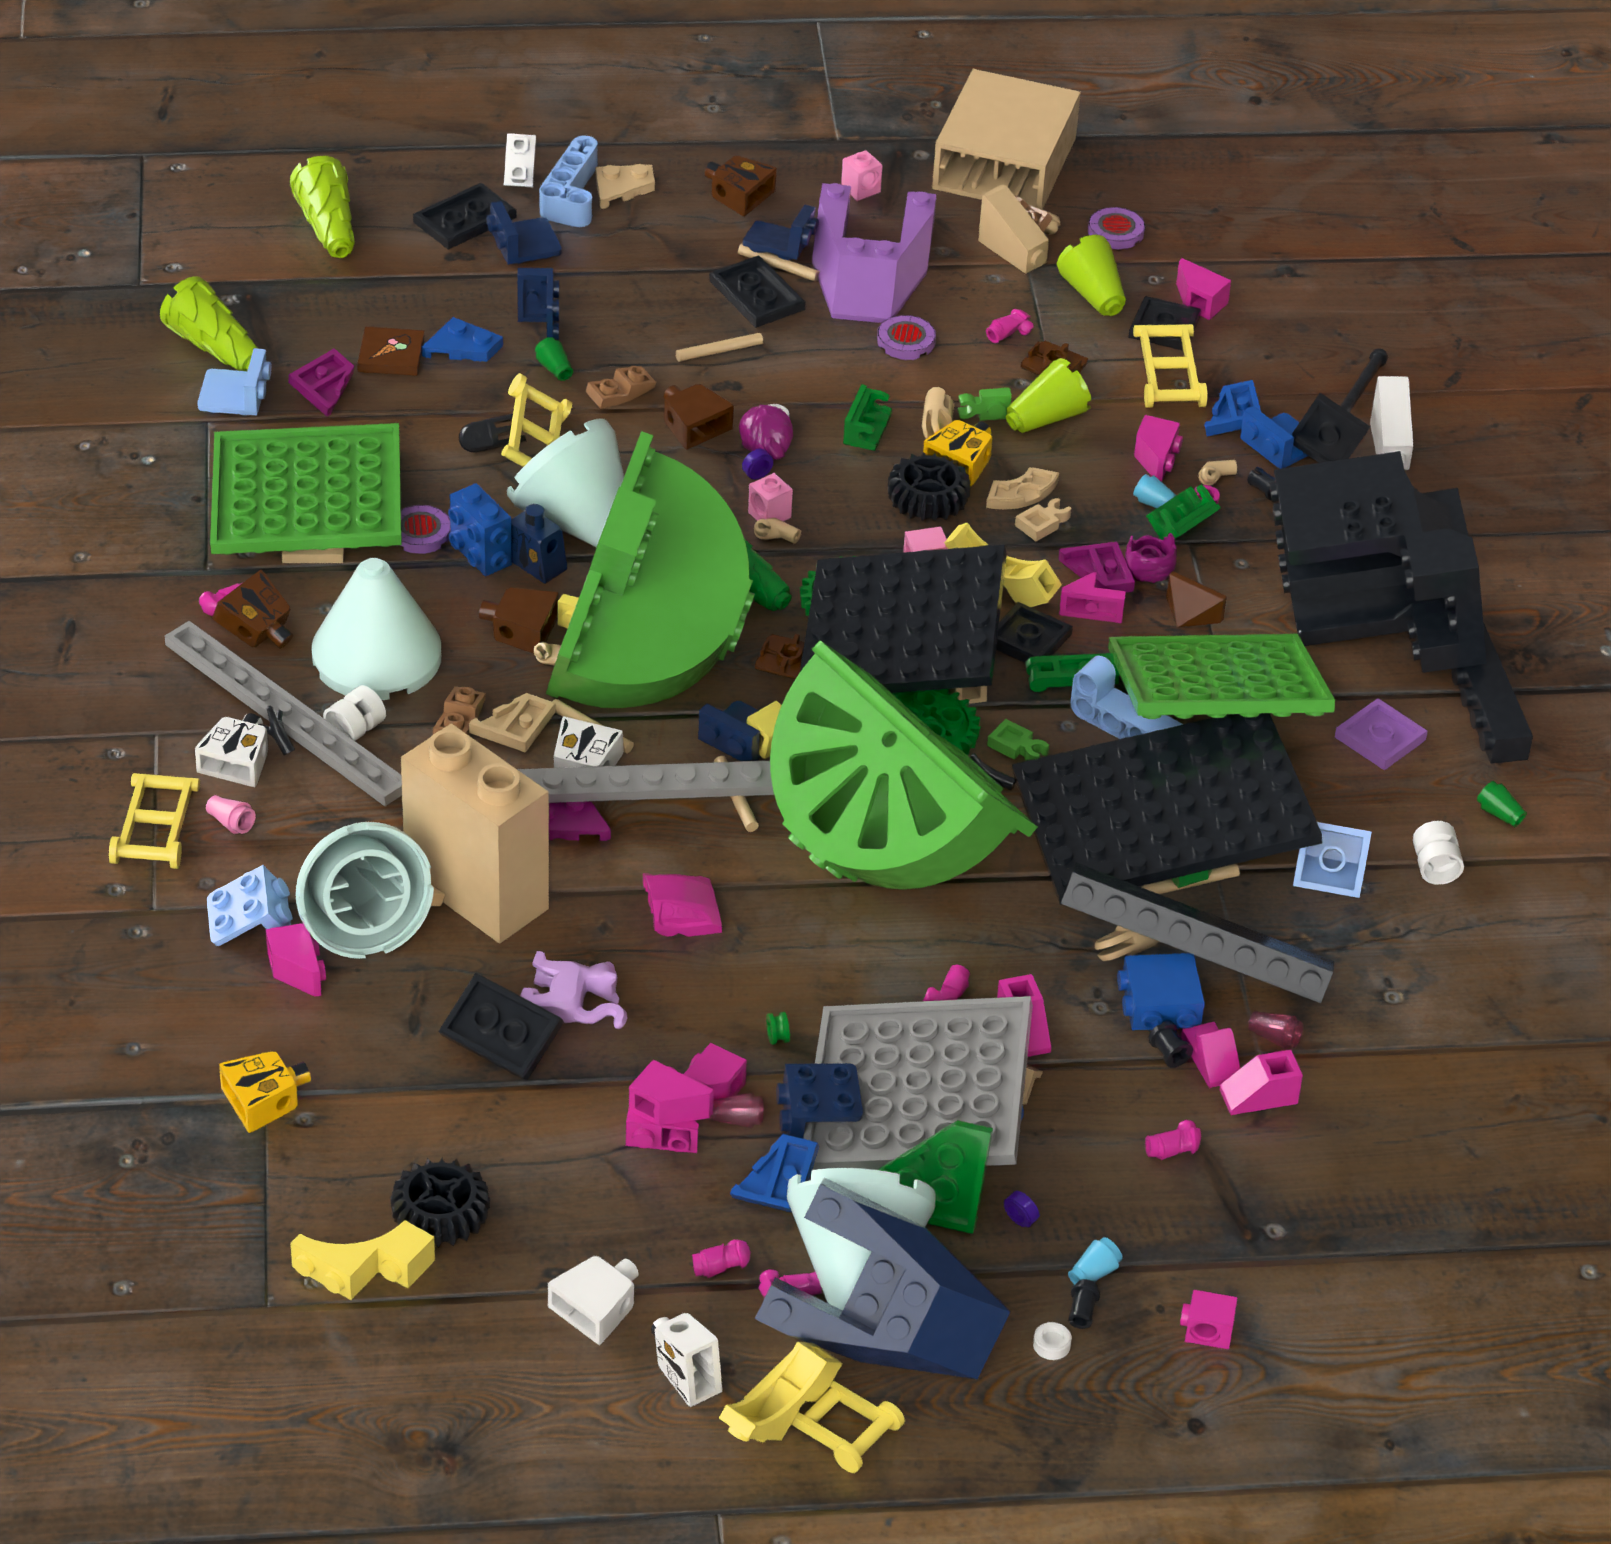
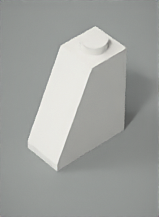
[1370,376,1413,470]

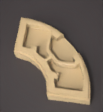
[986,467,1059,509]

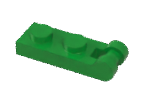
[1025,653,1119,692]

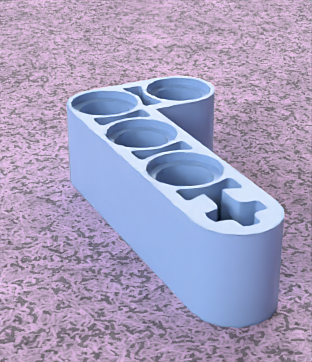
[539,135,598,227]
[1071,656,1183,739]

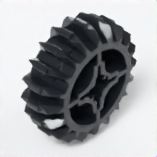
[887,452,970,522]
[390,1157,490,1248]

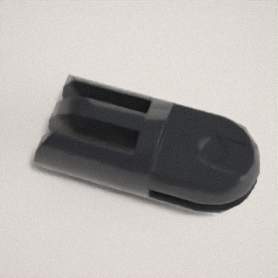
[459,413,526,452]

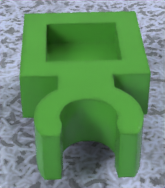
[957,388,1012,421]
[987,719,1049,761]

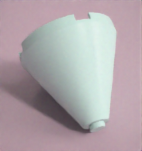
[507,419,624,548]
[312,558,442,700]
[296,822,434,959]
[787,1168,936,1311]

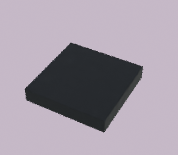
[1128,296,1201,351]
[996,602,1073,663]

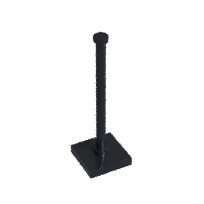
[1291,348,1388,463]

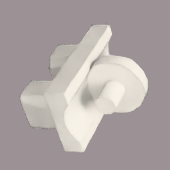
[504,133,536,188]

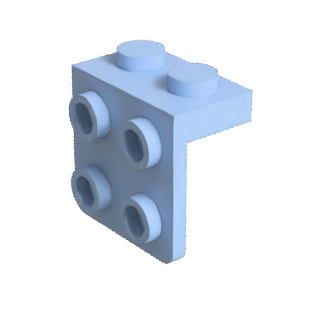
[197,348,271,416]
[207,865,292,946]

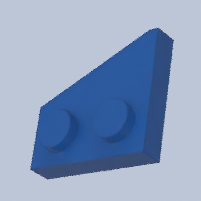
[422,317,503,362]
[1204,380,1261,437]
[730,1134,819,1213]

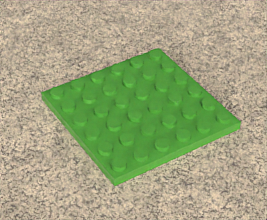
[210,423,402,555]
[1108,634,1335,719]

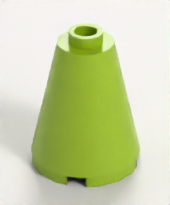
[1057,235,1126,316]
[1006,358,1091,433]

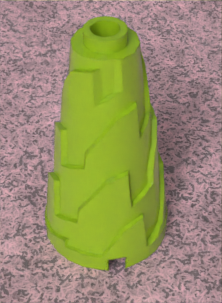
[290,156,355,258]
[160,276,259,371]

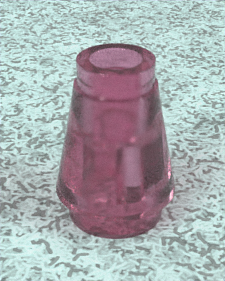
[1248,1011,1303,1049]
[710,1093,764,1128]

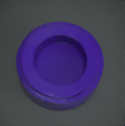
[742,448,773,480]
[1004,1191,1040,1228]

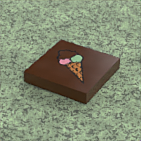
[357,326,425,376]

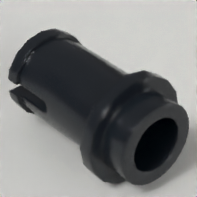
[1247,467,1275,500]
[1068,1279,1100,1329]

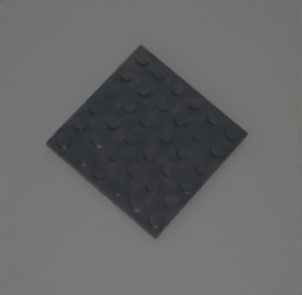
[800,544,1007,693]

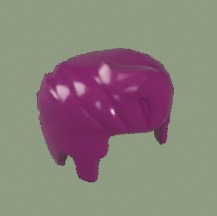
[739,405,793,460]
[1125,533,1177,583]

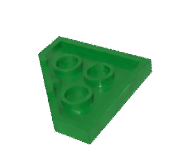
[877,1120,993,1234]

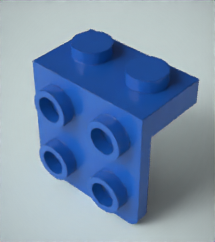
[1240,406,1308,469]

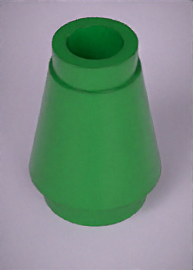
[535,337,573,381]
[1477,781,1527,828]

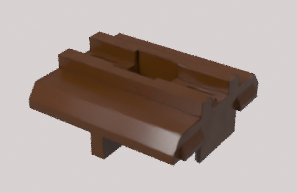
[1021,340,1088,375]
[755,634,805,679]

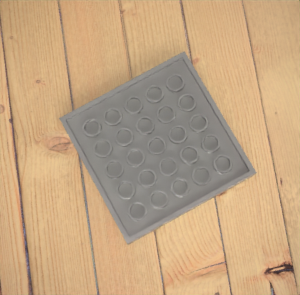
[804,996,1033,1170]

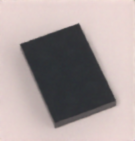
[413,183,517,250]
[709,255,806,328]
[438,973,564,1081]

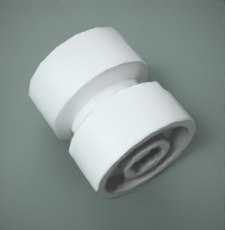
[323,685,386,741]
[1413,821,1464,885]

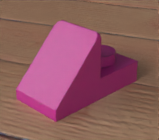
[1059,572,1126,623]
[1181,1022,1241,1088]

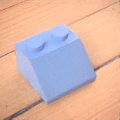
[1293,822,1372,898]

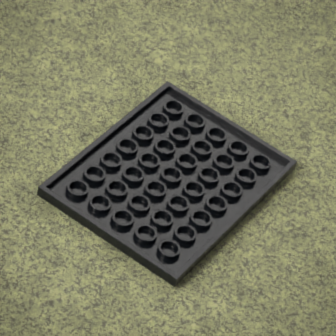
[1012,713,1322,905]

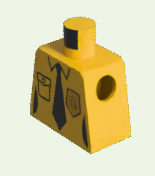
[923,420,993,486]
[219,1051,311,1133]

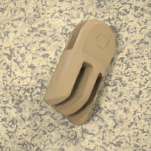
[922,387,955,439]
[1095,926,1160,961]

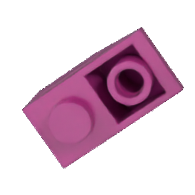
[1176,258,1231,320]
[1134,415,1183,482]
[266,923,326,997]
[997,974,1051,1057]
[683,1043,747,1108]
[1219,1050,1303,1115]
[629,1060,714,1125]
[626,1108,699,1153]

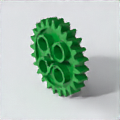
[892,689,981,755]

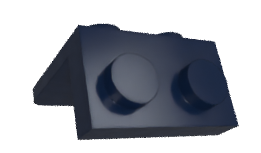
[487,201,562,265]
[743,205,818,260]
[517,268,559,340]
[698,701,761,762]
[776,1063,863,1139]

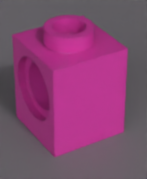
[1180,1290,1238,1349]

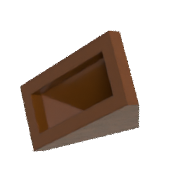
[1166,571,1227,627]

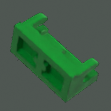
[843,384,892,451]
[1146,485,1221,540]

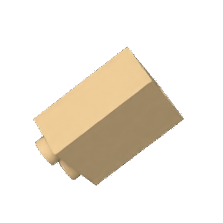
[932,69,1081,210]
[401,723,549,944]

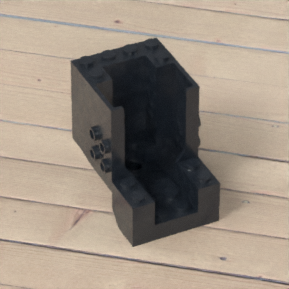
[1270,451,1487,673]

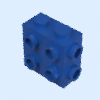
[448,483,512,576]
[1117,953,1205,1030]

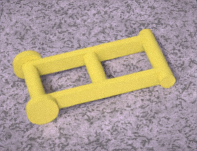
[1133,324,1207,408]
[501,373,572,467]
[109,773,200,869]
[744,1351,905,1473]

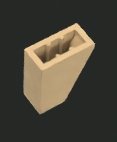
[978,184,1049,274]

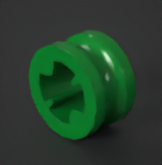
[766,1011,790,1045]

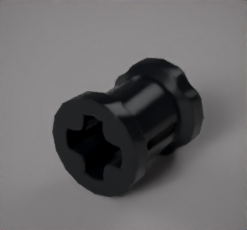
[1148,1021,1193,1068]

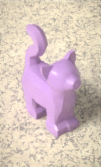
[521,951,627,1029]

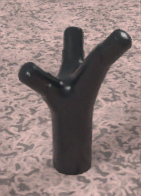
[258,706,295,756]
[970,753,1016,791]

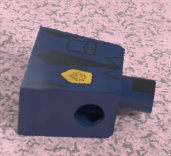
[511,504,567,584]

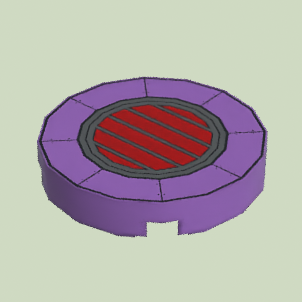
[1088,207,1145,250]
[877,315,936,360]
[396,505,451,554]

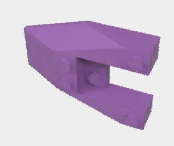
[812,183,936,323]

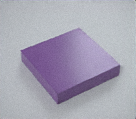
[1335,698,1428,770]

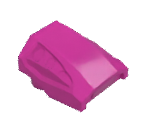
[643,873,722,937]

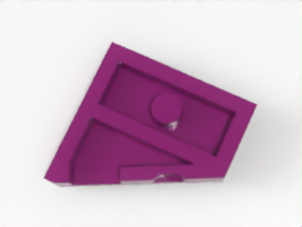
[288,348,354,417]
[1059,542,1135,592]
[549,801,611,841]

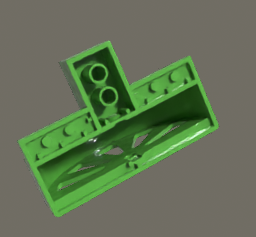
[546,431,755,708]
[770,640,1038,889]

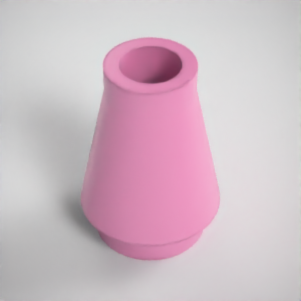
[206,795,256,834]

